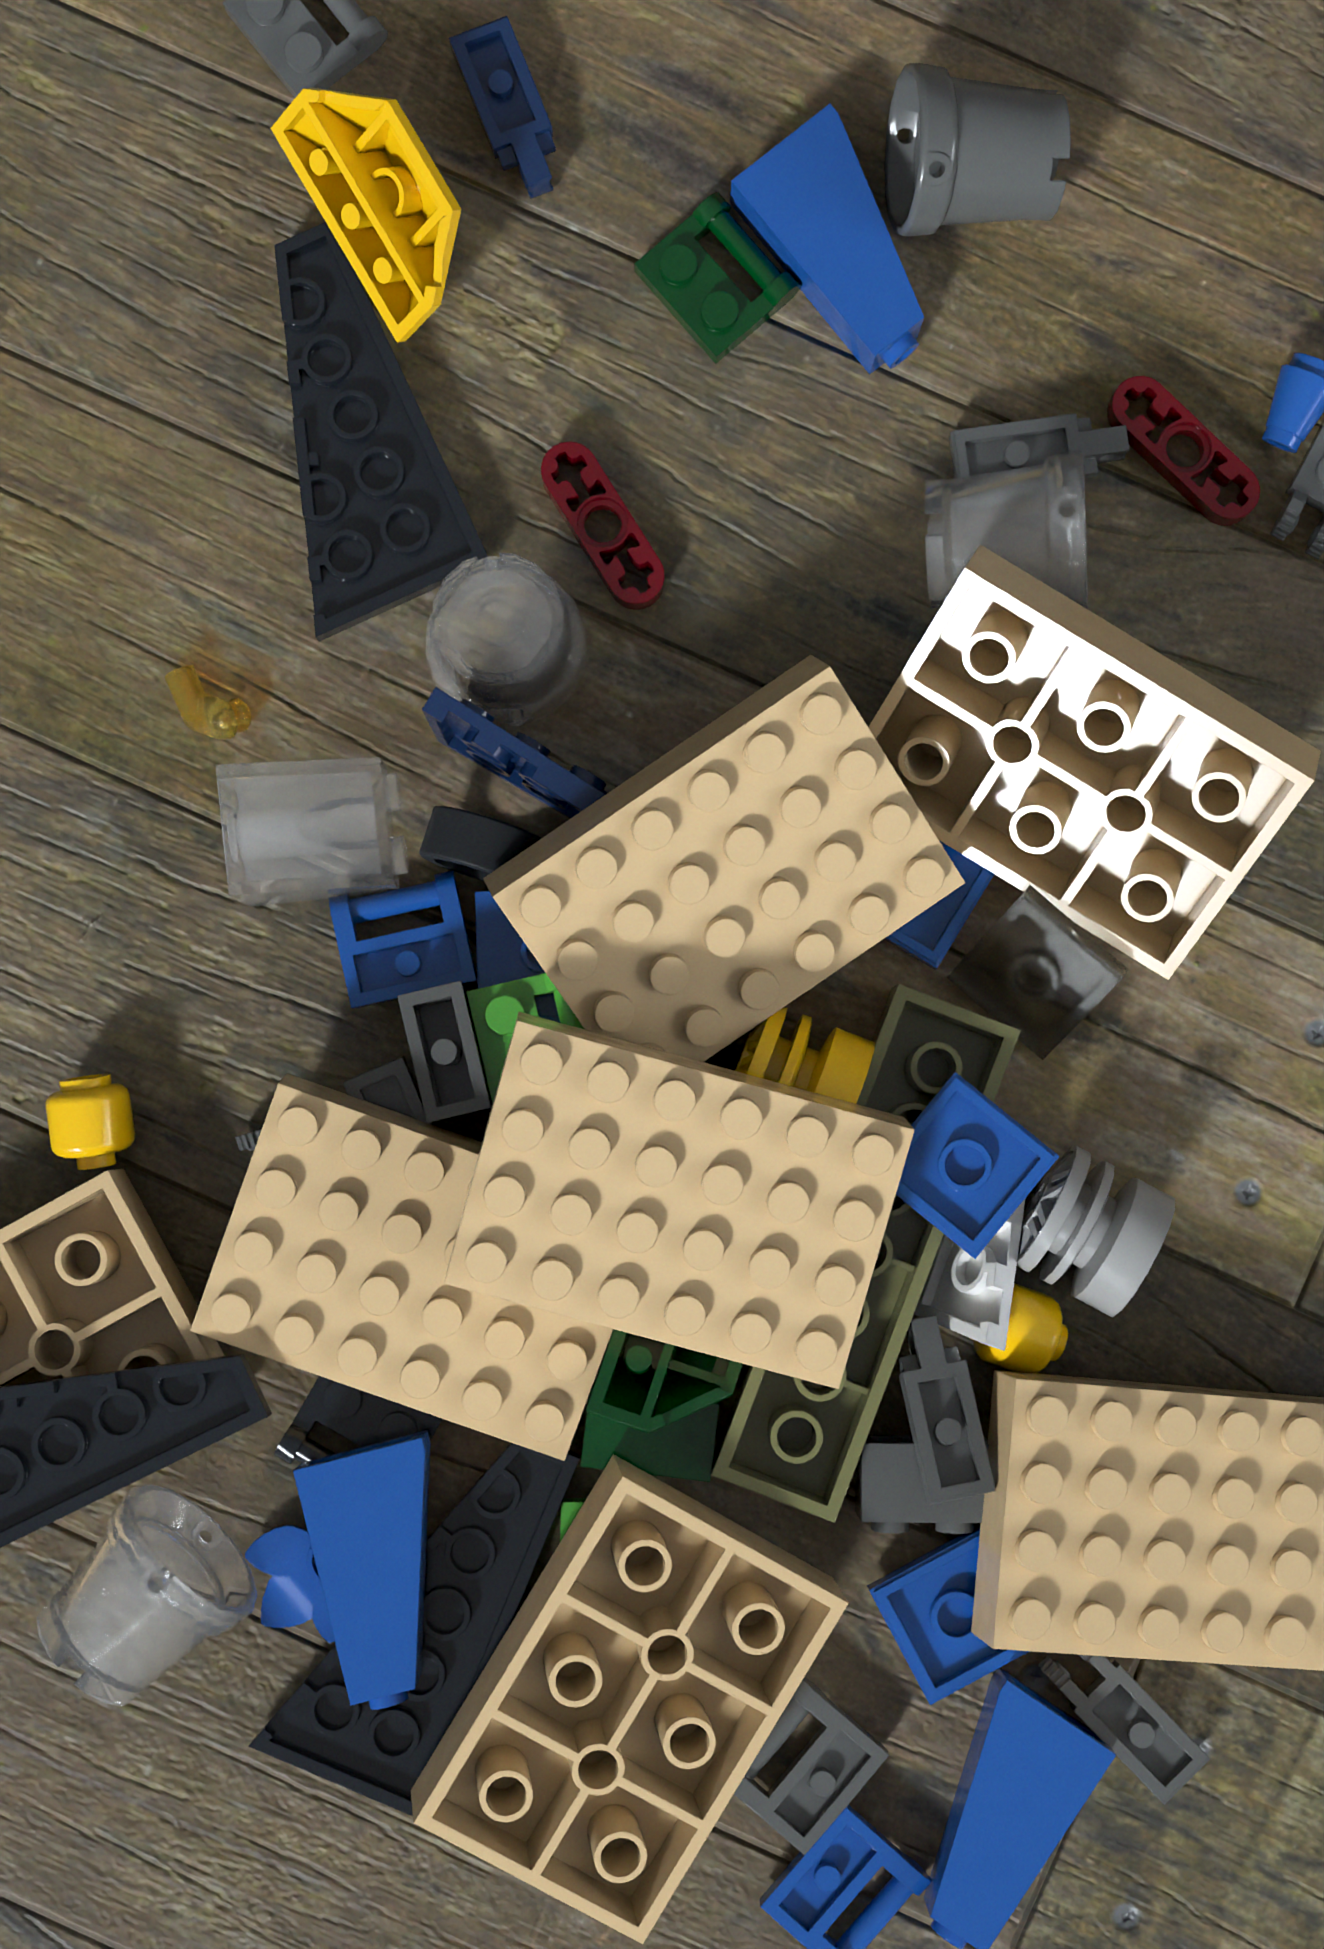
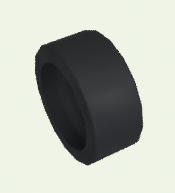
[419,806,541,881]

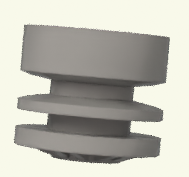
[1017,1146,1175,1317]

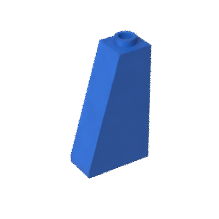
[730,103,924,375]
[293,1430,431,1710]
[924,1668,1116,1949]

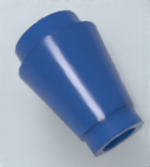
[1262,353,1324,453]

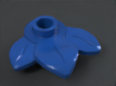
[245,1525,335,1643]

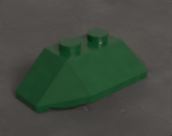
[586,1329,742,1434]

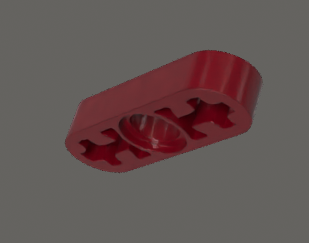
[1107,376,1260,526]
[541,441,665,610]

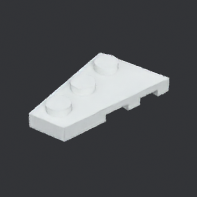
[914,1198,1026,1351]

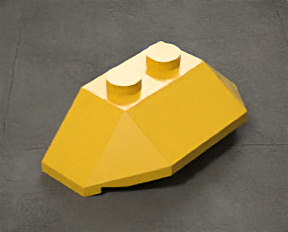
[270,88,461,343]

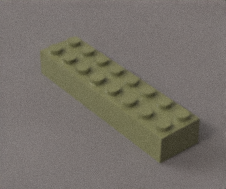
[711,984,1021,1523]

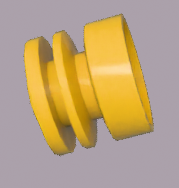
[734,1007,875,1104]

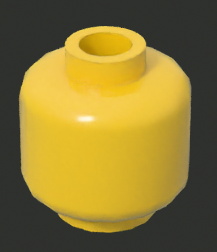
[45,1073,135,1170]
[970,1283,1068,1373]

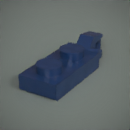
[449,16,556,199]

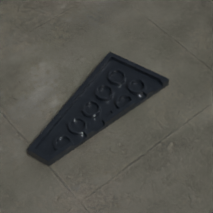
[274,222,490,642]
[0,1354,272,1548]
[248,1443,580,1816]

